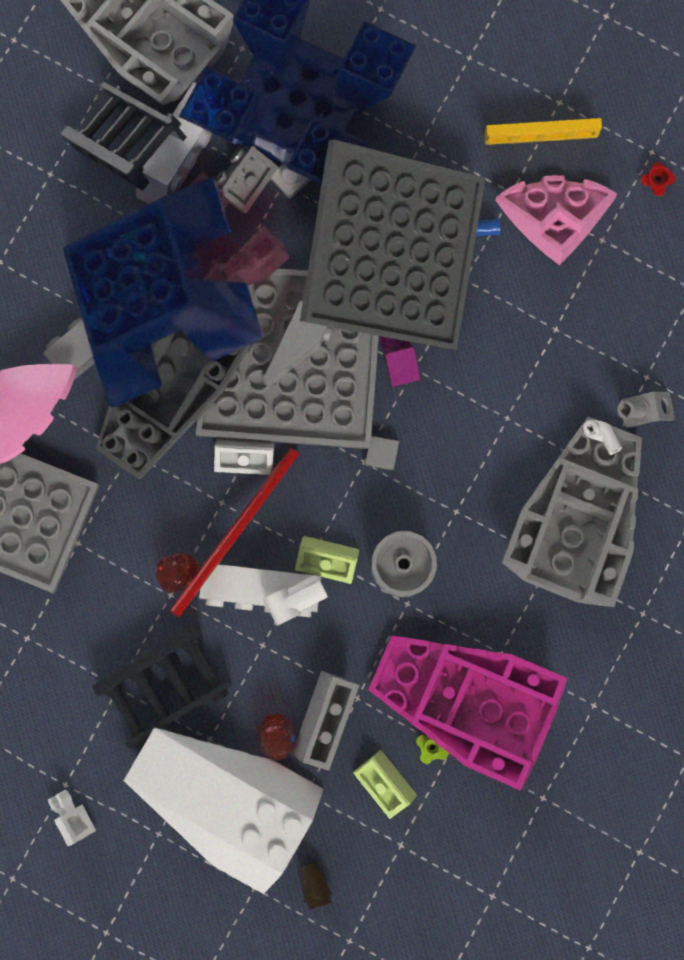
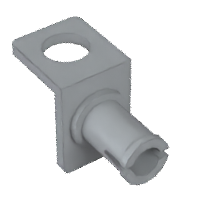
[617,391,675,428]

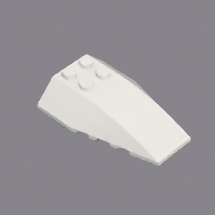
[124,727,324,894]

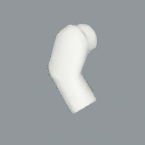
[583,420,622,455]

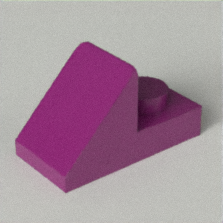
[379,336,420,387]

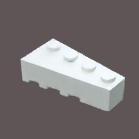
[136,82,225,213]

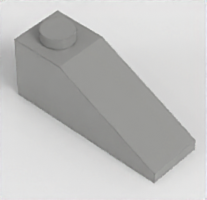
[263,300,335,387]

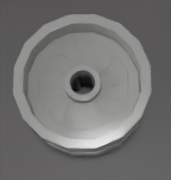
[371,531,437,597]

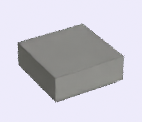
[365,436,399,471]

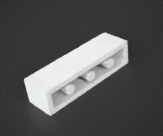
[199,563,322,617]

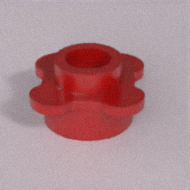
[641,162,676,196]

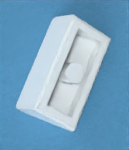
[214,438,274,475]

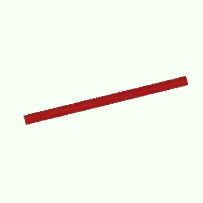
[170,448,299,617]

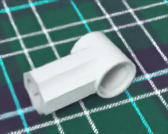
[263,575,328,626]

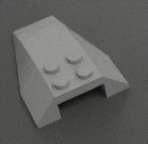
[60,0,235,105]
[502,416,642,607]

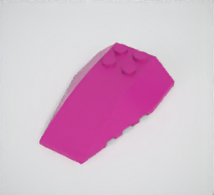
[368,636,568,791]

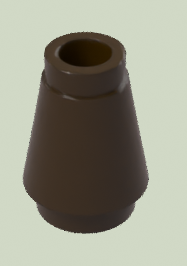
[300,862,333,910]

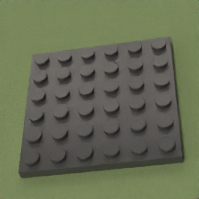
[300,140,485,350]

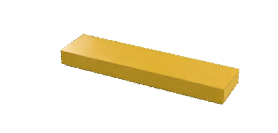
[484,118,602,145]

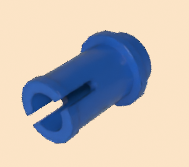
[476,217,500,237]

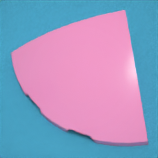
[496,175,617,265]
[0,364,77,464]

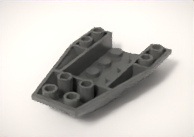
[95,285,253,479]

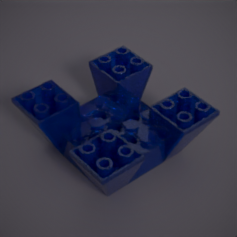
[179,0,417,185]
[63,178,264,408]

